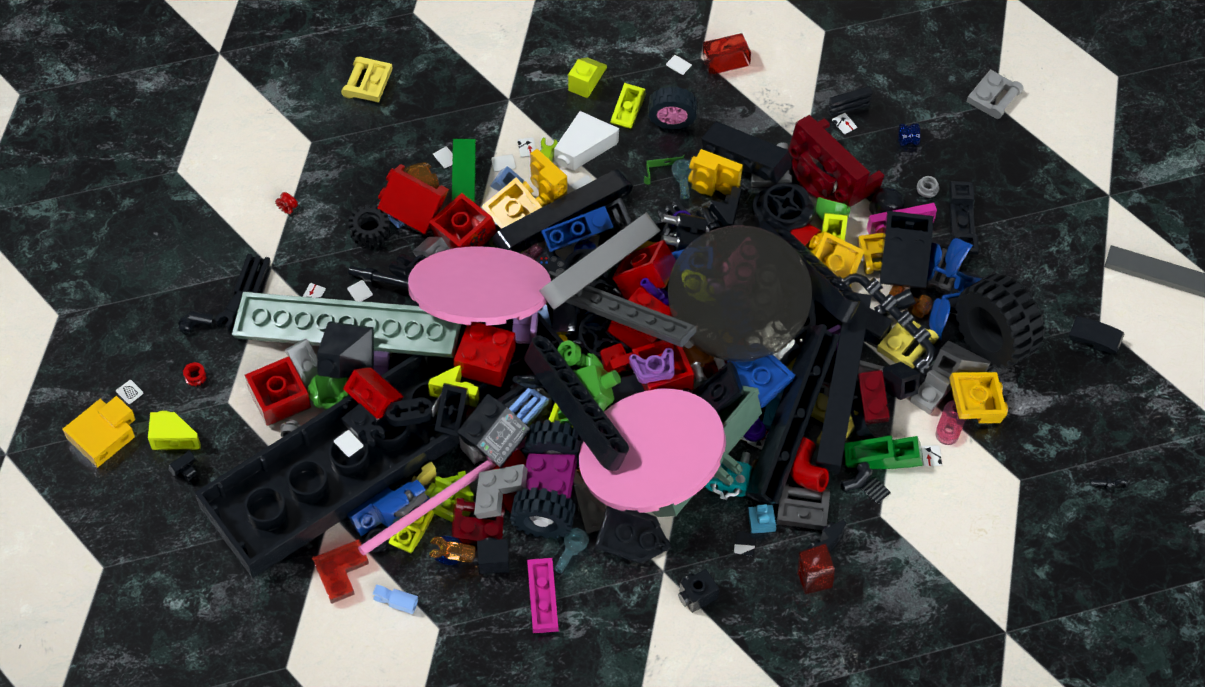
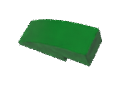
[452,139,476,203]
[844,435,923,469]

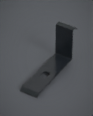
[851,395,876,440]

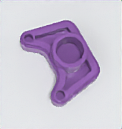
[629,348,675,384]

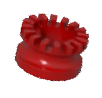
[275,192,298,214]
[183,362,206,387]

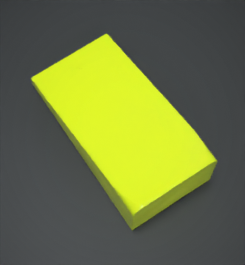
[610,83,646,129]

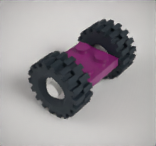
[510,420,583,539]

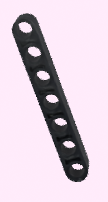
[493,170,633,253]
[754,217,861,323]
[524,336,629,471]

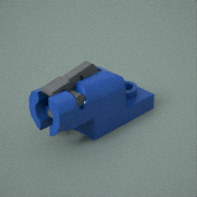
[347,480,430,536]

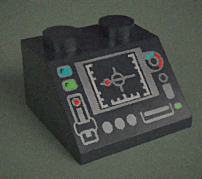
[457,394,531,468]

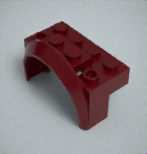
[788,115,885,209]

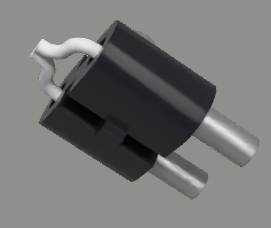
[661,213,714,251]

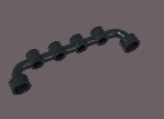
[838,273,936,376]

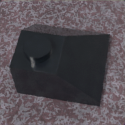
[317,322,374,379]

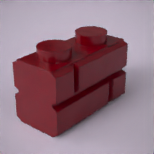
[858,370,890,425]

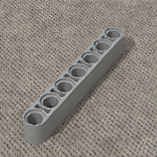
[539,212,661,310]

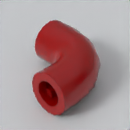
[789,437,829,492]

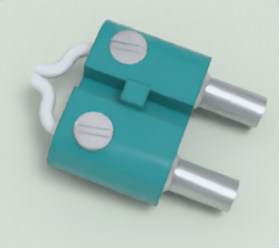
[705,452,752,500]

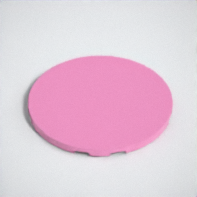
[408,247,551,326]
[579,389,726,513]

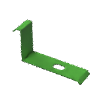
[644,155,684,185]

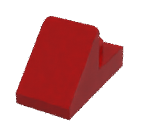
[600,343,632,376]

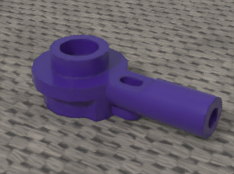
[640,278,674,307]
[744,418,766,442]

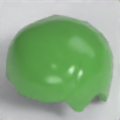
[816,197,851,221]

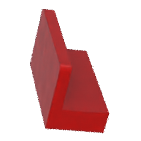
[343,368,403,419]

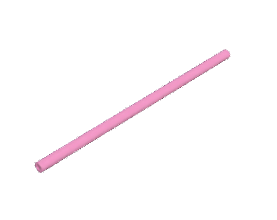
[358,419,549,556]

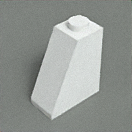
[554,111,619,170]

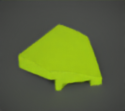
[425,471,474,522]

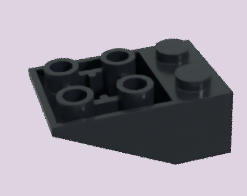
[879,211,934,289]

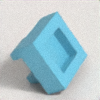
[748,504,776,534]

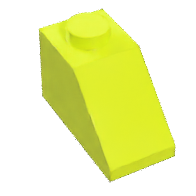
[568,57,607,98]
[148,411,201,450]

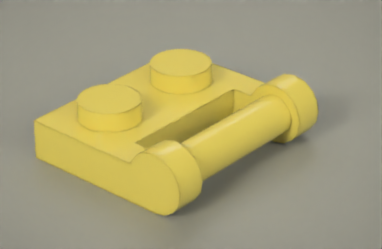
[341,57,392,103]
[877,321,939,369]

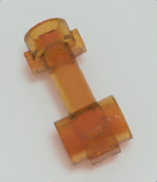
[889,285,933,318]

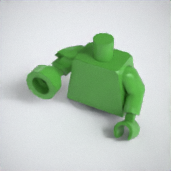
[557,340,621,427]

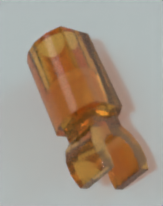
[429,537,475,563]

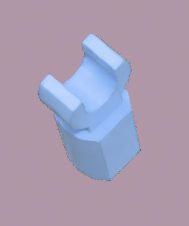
[373,585,418,614]

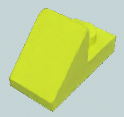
[428,366,479,407]

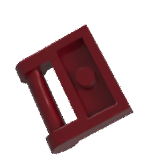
[451,497,505,545]

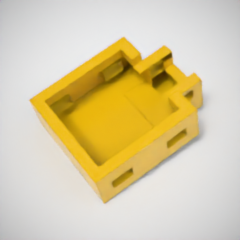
[63,396,136,468]

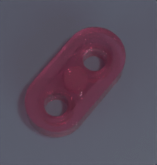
[935,400,966,445]

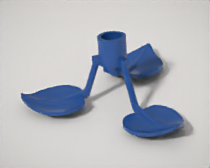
[927,238,981,340]

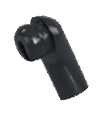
[840,462,873,492]

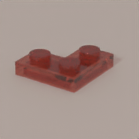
[312,539,369,604]

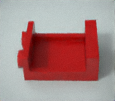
[378,164,449,234]

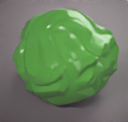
[307,375,350,410]

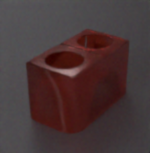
[702,33,751,74]
[797,543,834,594]

